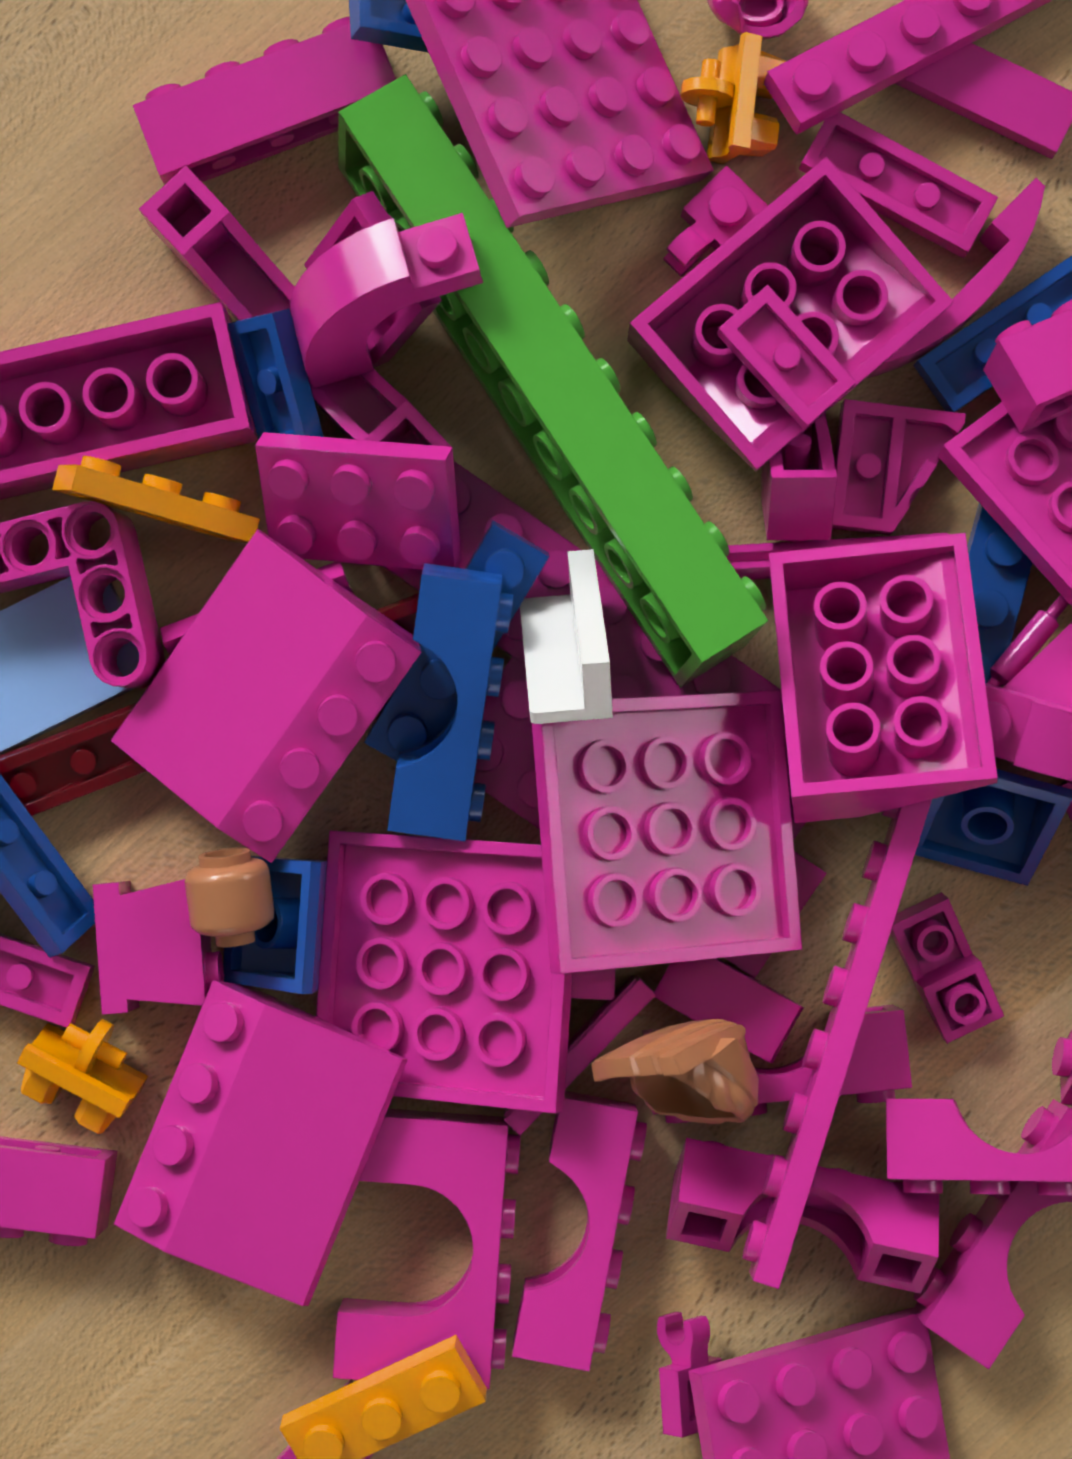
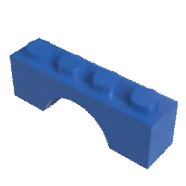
[387,563,513,841]

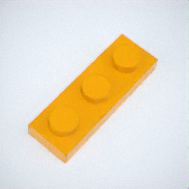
[52,456,260,543]
[279,1335,487,1459]

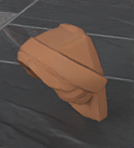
[591,1019,759,1124]

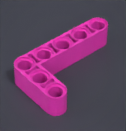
[0,501,164,689]

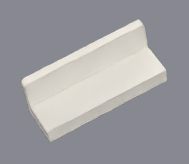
[520,549,613,724]

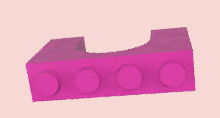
[333,1108,521,1389]

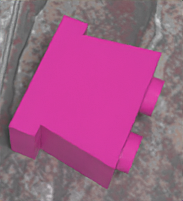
[93,879,224,1015]

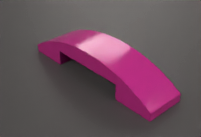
[867,178,1045,378]

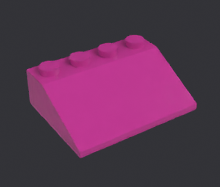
[627,156,954,472]
[111,529,422,863]
[769,533,998,823]
[114,980,408,1306]

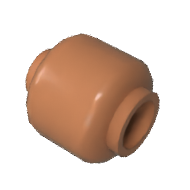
[185,847,275,947]

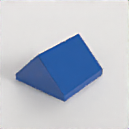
[915,769,1072,886]
[223,856,327,994]

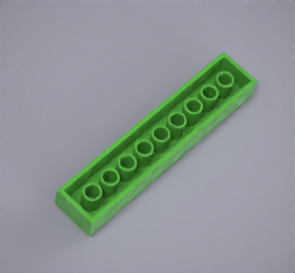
[338,74,769,688]

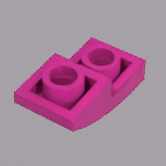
[890,892,1004,1044]
[654,958,804,1063]

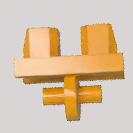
[680,32,786,164]
[17,1019,149,1134]

